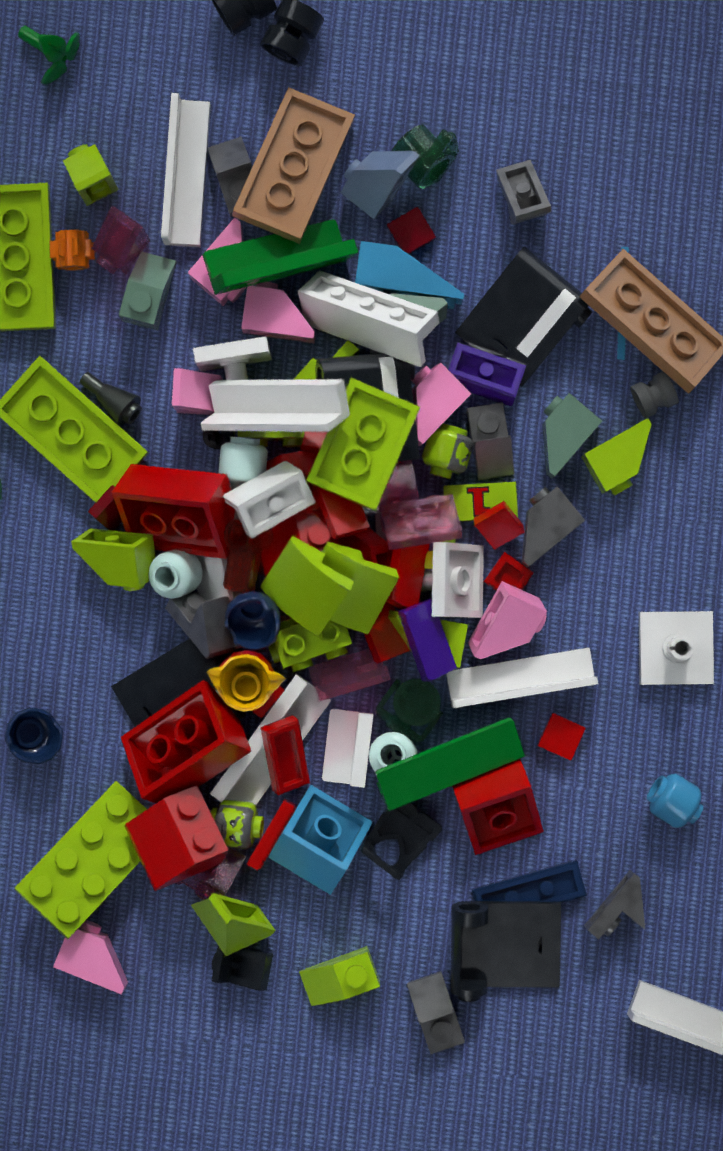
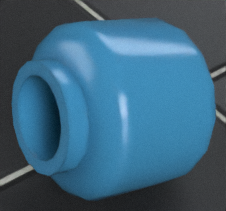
[647,774,704,828]

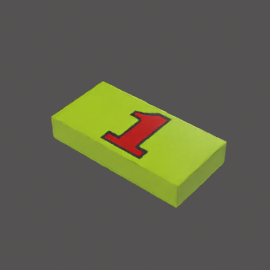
[443,482,518,522]

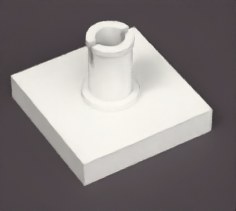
[193,336,272,380]
[421,542,484,618]
[638,611,714,685]

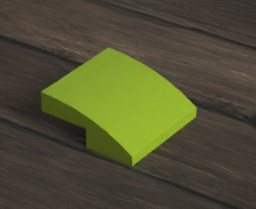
[260,536,354,636]
[322,541,399,634]

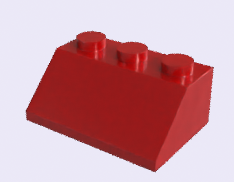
[255,451,339,577]
[111,464,235,559]
[120,680,251,803]

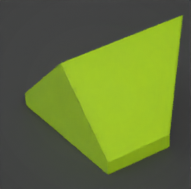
[191,893,276,956]

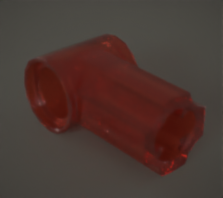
[223,519,273,593]

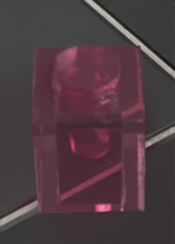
[92,206,150,275]

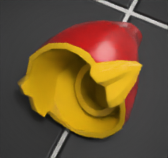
[206,650,286,712]

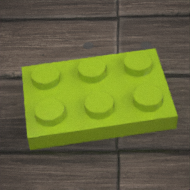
[307,378,420,511]

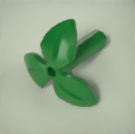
[18,25,80,85]

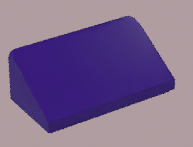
[448,343,526,406]
[398,599,457,682]

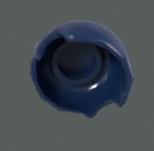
[225,591,281,651]
[5,707,63,765]

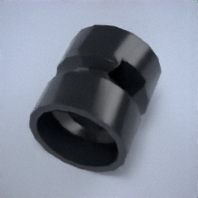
[212,0,277,36]
[260,0,324,66]

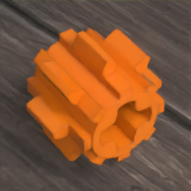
[49,229,95,271]

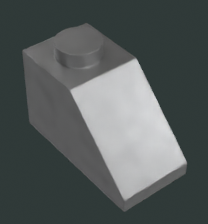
[521,486,585,567]

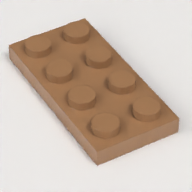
[232,87,355,244]
[579,249,723,394]

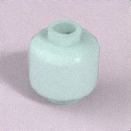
[218,437,268,489]
[148,550,203,599]
[369,732,417,772]

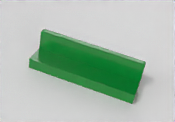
[203,219,358,295]
[375,718,525,811]

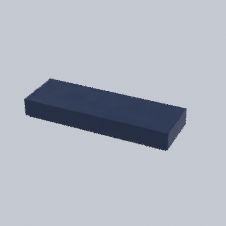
[471,859,587,903]

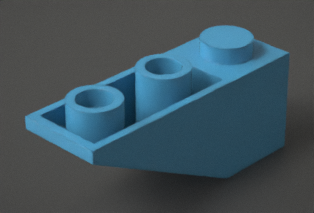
[355,241,464,309]

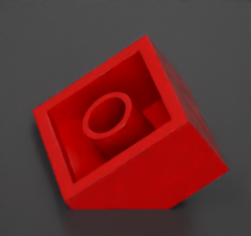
[452,759,544,855]
[124,785,228,891]

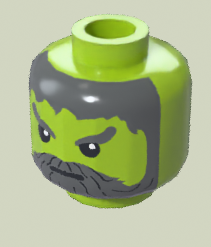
[422,423,474,479]
[211,799,264,849]

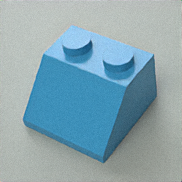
[268,785,372,895]

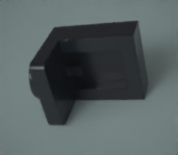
[212,946,273,991]

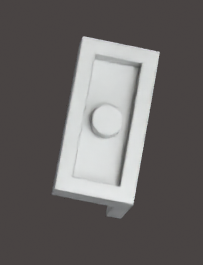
[223,461,316,538]
[322,709,373,788]

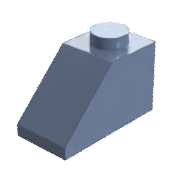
[340,151,420,219]

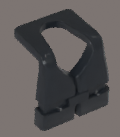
[361,802,442,880]

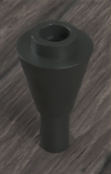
[80,372,142,426]

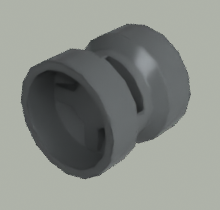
[630,371,679,419]

